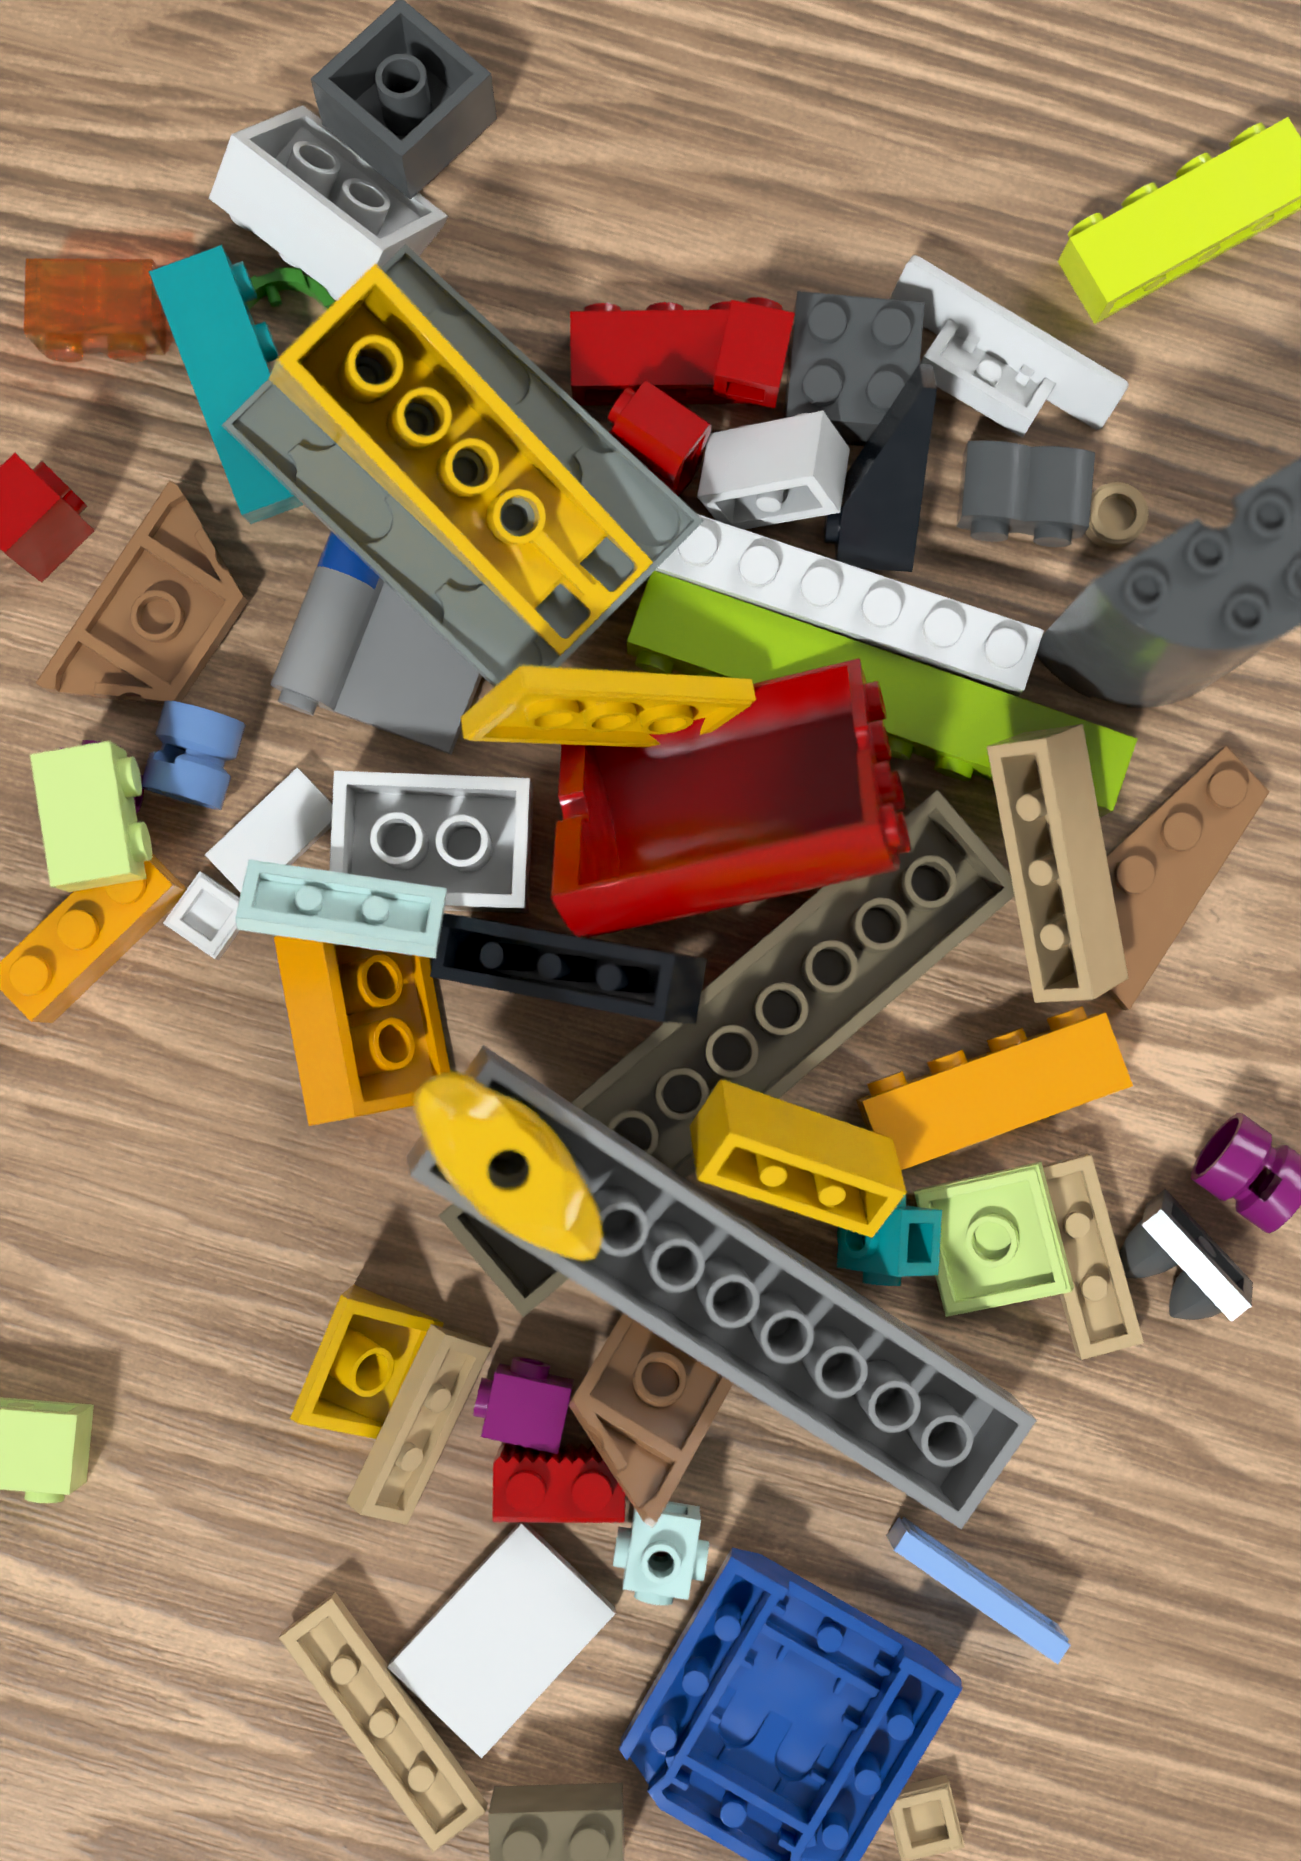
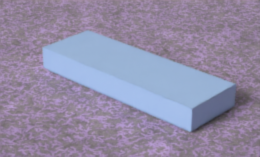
[886,1517,1070,1664]

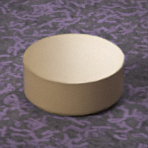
[1085,482,1148,549]

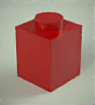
[713,297,795,408]

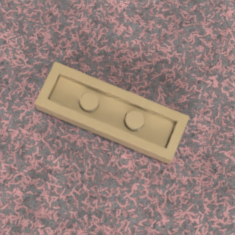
[1042,1154,1144,1360]
[346,1324,491,1525]

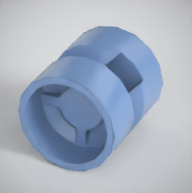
[141,700,246,810]

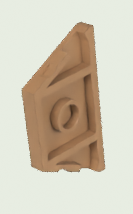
[36,480,248,704]
[569,1313,733,1528]

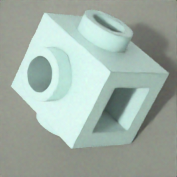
[612,1501,709,1605]

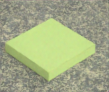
[914,1162,1074,1317]

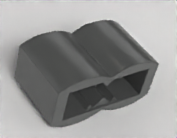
[956,441,1095,547]

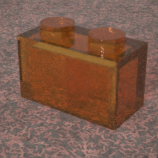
[24,258,166,363]

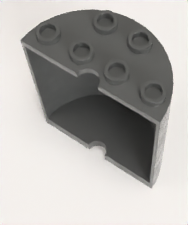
[1036,458,1301,708]

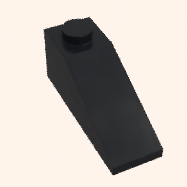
[824,364,937,572]

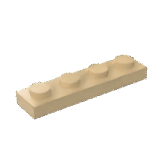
[279,1592,488,1852]

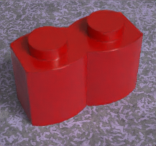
[607,380,712,497]

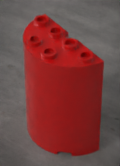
[551,658,911,938]

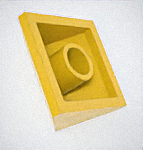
[290,1285,444,1439]

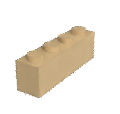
[987,724,1128,1003]

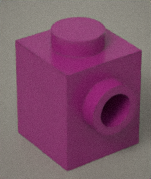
[473,1357,574,1454]

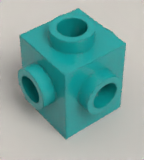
[837,1194,942,1286]

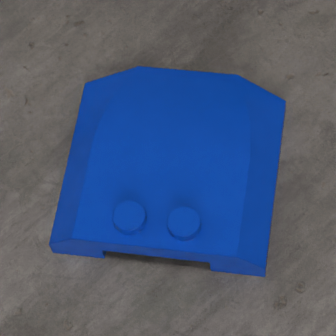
[619,1547,963,1861]

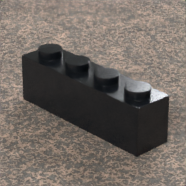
[430,913,707,1024]

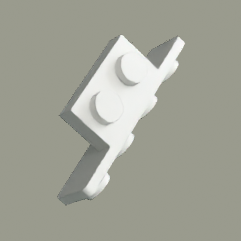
[890,255,1128,438]

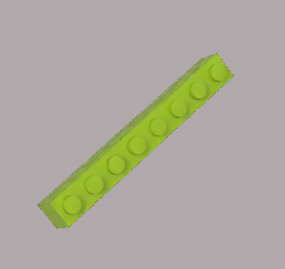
[627,571,1138,818]

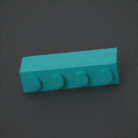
[149,245,304,524]

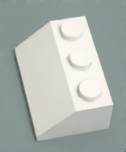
[209,105,448,301]

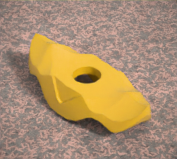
[414,1072,603,1260]

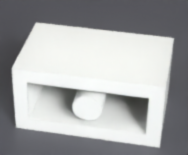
[697,411,850,529]

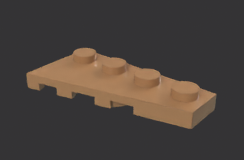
[1106,746,1270,1011]

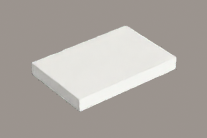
[387,1522,616,1758]

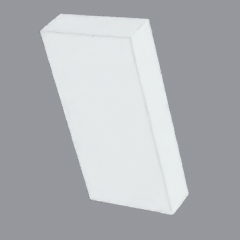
[205,768,333,892]

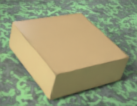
[889,1775,965,1861]

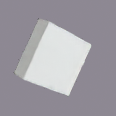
[163,871,240,960]

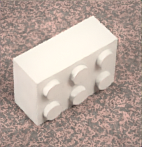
[329,771,534,914]

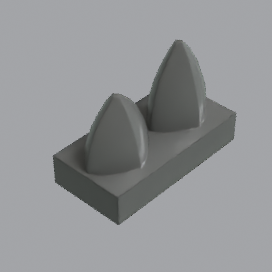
[1119,1189,1253,1322]

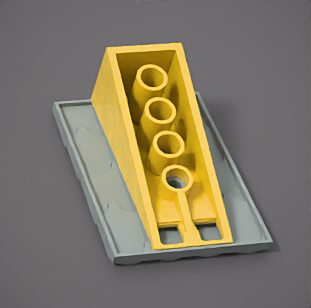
[222,244,704,687]

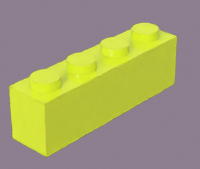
[1058,117,1301,325]

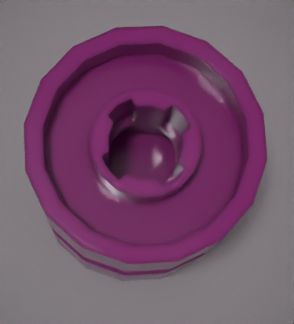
[1191,1113,1301,1234]

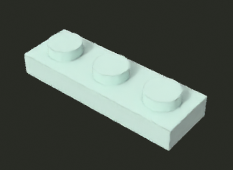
[235,859,447,958]

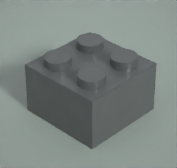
[311,0,497,200]
[783,291,925,446]

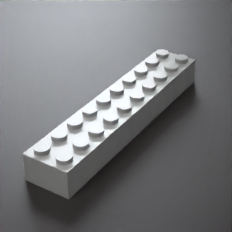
[406,1045,1037,1529]

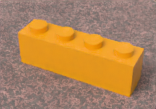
[856,1006,1133,1170]

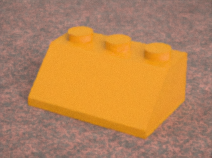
[274,936,450,1126]

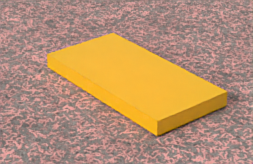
[461,665,756,747]

